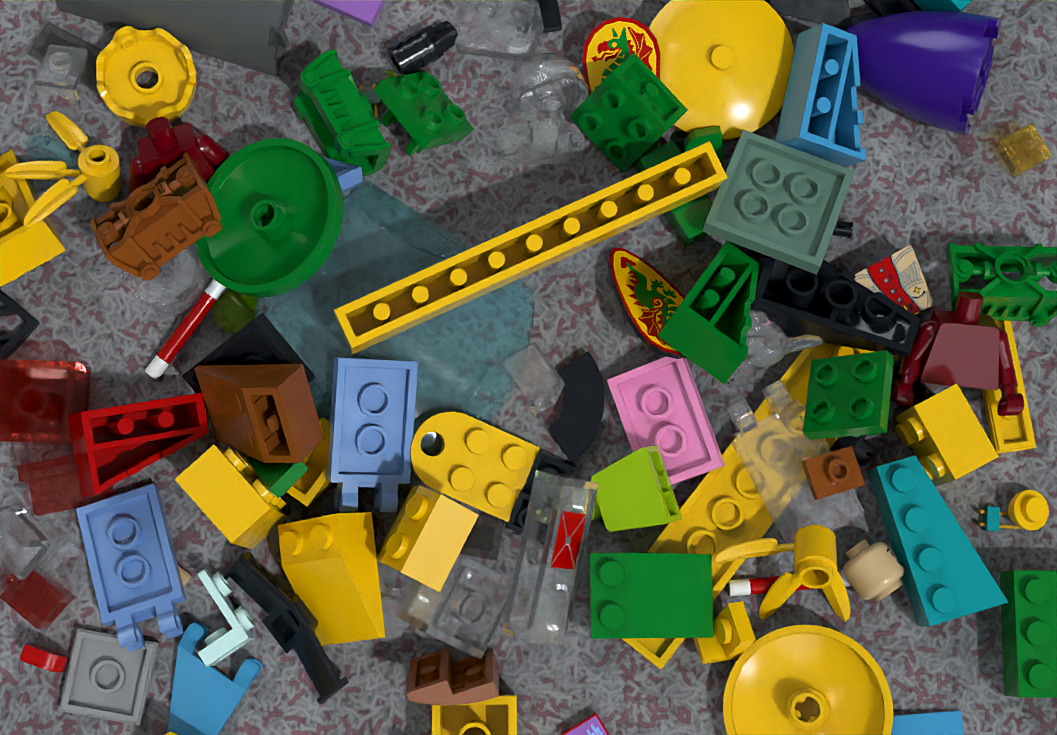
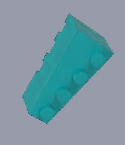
[866,455,1008,626]

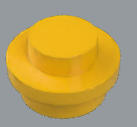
[1008,490,1049,531]

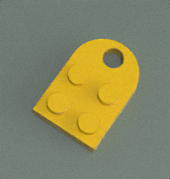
[410,412,540,522]

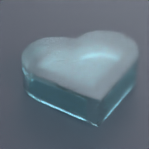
[25,136,78,169]

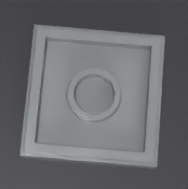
[58,628,159,726]

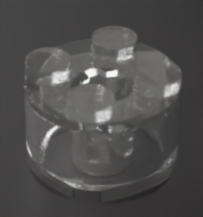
[123,242,211,315]

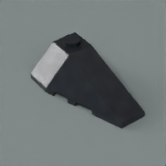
[749,256,920,357]

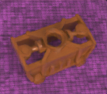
[90,152,222,281]

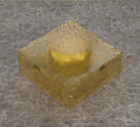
[995,123,1053,178]

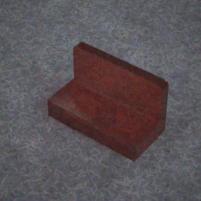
[17,454,115,516]

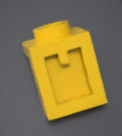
[693,601,756,664]

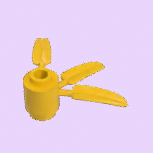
[4,111,123,229]
[714,524,851,622]

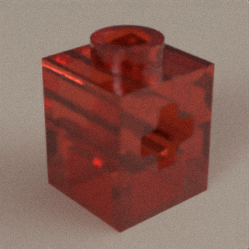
[0,564,75,629]

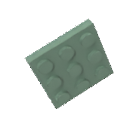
[702,130,855,275]

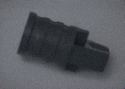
[387,21,460,75]

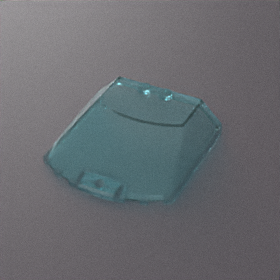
[264,181,534,487]

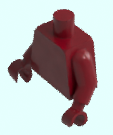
[129,117,230,194]
[891,291,1024,416]

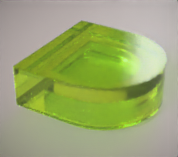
[213,292,260,334]

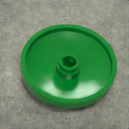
[195,138,344,298]

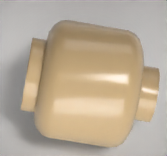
[842,540,905,603]

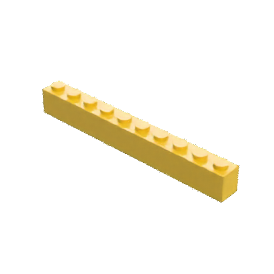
[334,141,728,355]

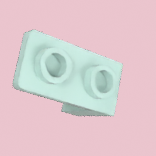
[197,569,255,667]

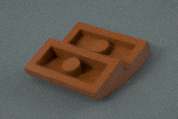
[406,647,499,705]

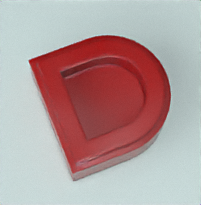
[20,643,69,673]

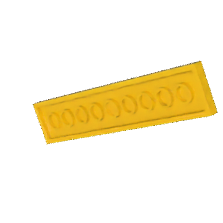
[622,341,900,670]

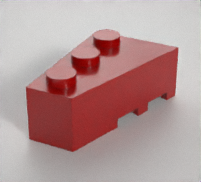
[67,393,209,497]

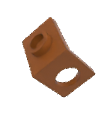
[801,446,865,500]

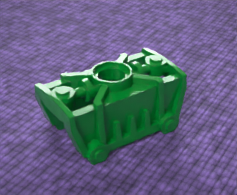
[292,49,391,176]
[946,242,1057,327]

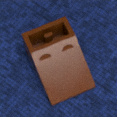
[194,364,324,463]

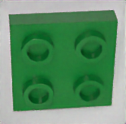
[374,71,474,157]
[803,350,894,440]

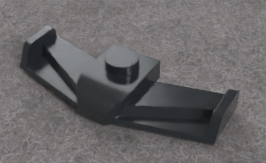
[223,552,349,704]

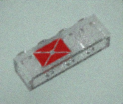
[501,470,599,645]

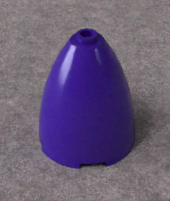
[846,10,1001,136]

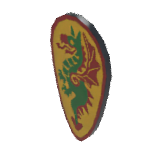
[582,17,661,95]
[608,248,687,359]

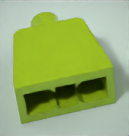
[578,445,682,532]

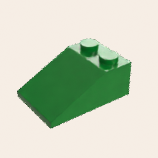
[588,553,714,639]

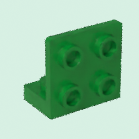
[570,53,688,172]

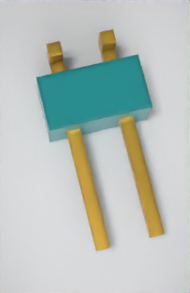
[977,506,1021,532]

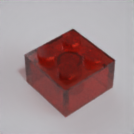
[0,359,91,447]

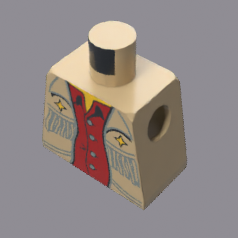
[855,245,933,330]

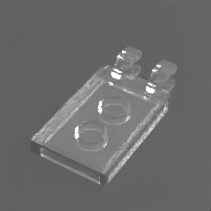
[726,380,865,544]

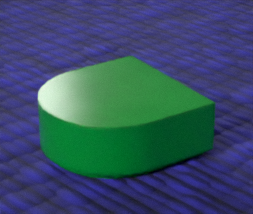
[682,126,724,167]

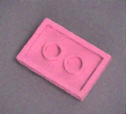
[607,356,726,486]

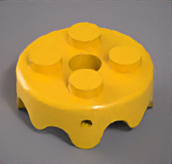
[96,26,197,128]

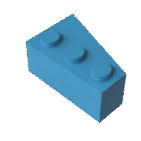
[775,23,866,167]

